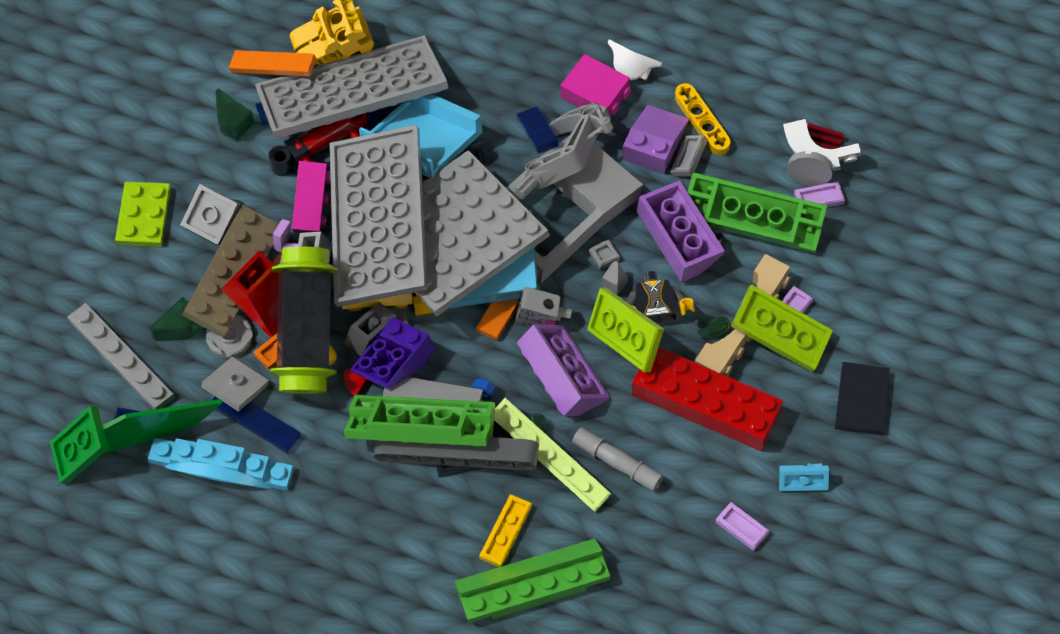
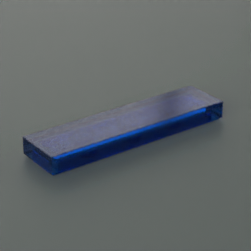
[212,397,301,454]

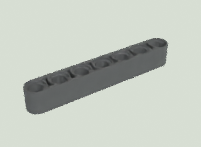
[374,437,539,470]

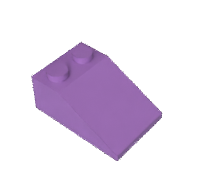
[623,105,689,174]

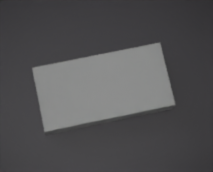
[670,135,708,177]

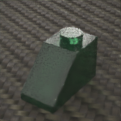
[215,88,255,141]
[149,297,203,341]

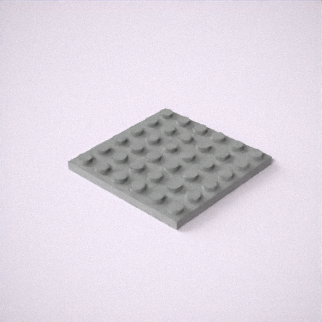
[414,150,550,316]

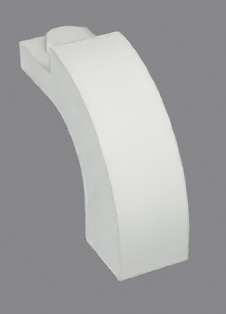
[783,119,861,171]

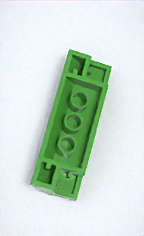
[687,172,827,253]
[344,395,495,447]
[454,538,610,623]

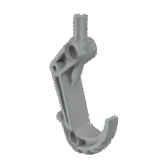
[514,102,613,199]

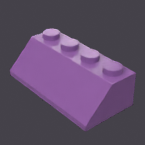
[637,180,725,282]
[517,324,610,416]

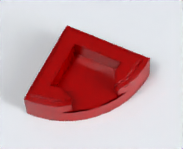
[344,367,368,397]

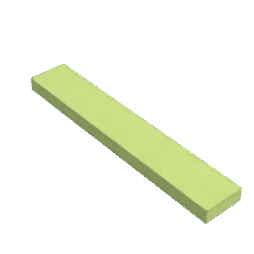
[494,398,612,512]

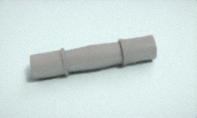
[572,427,663,492]

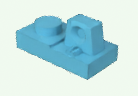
[779,463,829,491]

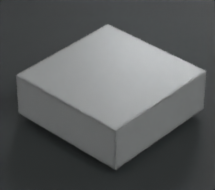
[588,239,620,270]

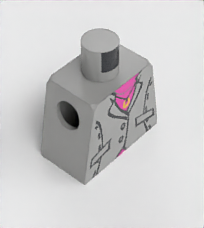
[515,287,572,328]

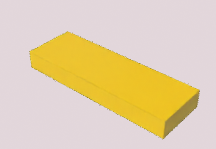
[479,494,532,567]

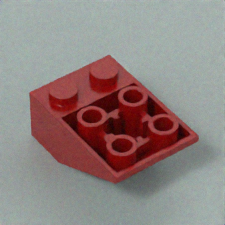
[221,250,280,338]

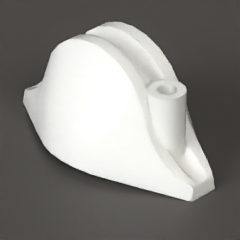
[608,40,663,80]

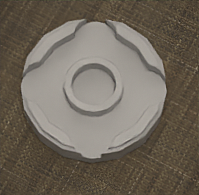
[787,151,833,186]
[206,315,253,359]

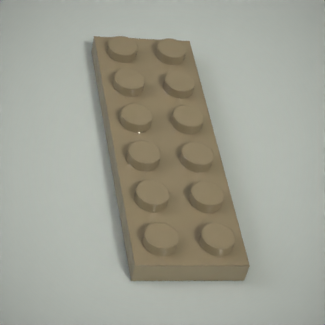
[182,204,279,337]

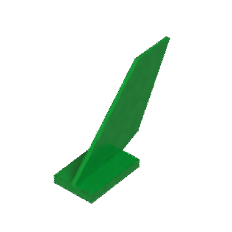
[50,399,222,484]

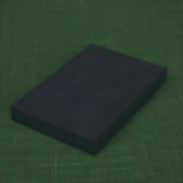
[834,362,890,435]

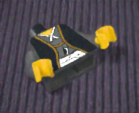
[626,271,695,325]

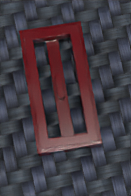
[807,123,844,149]

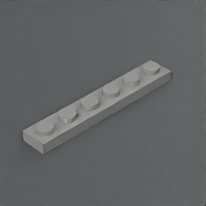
[67,303,174,410]

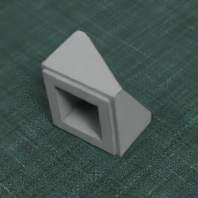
[602,261,628,296]

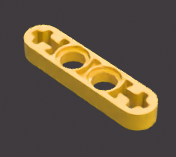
[675,83,730,156]

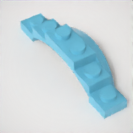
[148,438,294,491]

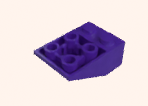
[350,317,436,389]

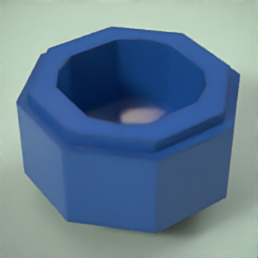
[472,378,496,399]

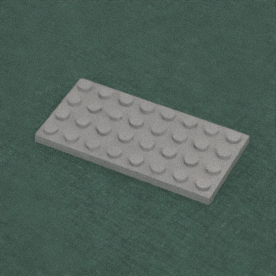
[255,35,449,139]
[330,125,427,307]

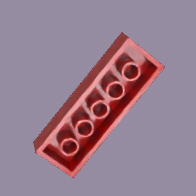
[632,347,783,452]

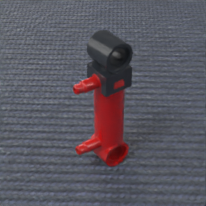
[268,113,368,176]

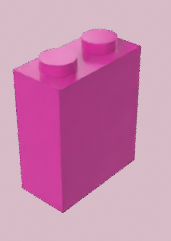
[560,54,631,116]

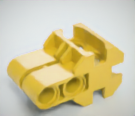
[290,0,374,67]

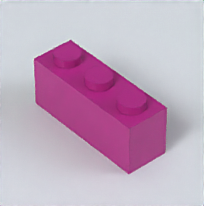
[292,161,331,233]

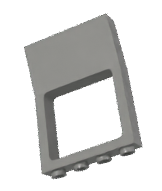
[506,136,643,284]

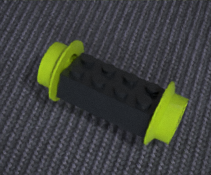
[270,247,338,394]

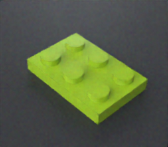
[115,182,171,247]

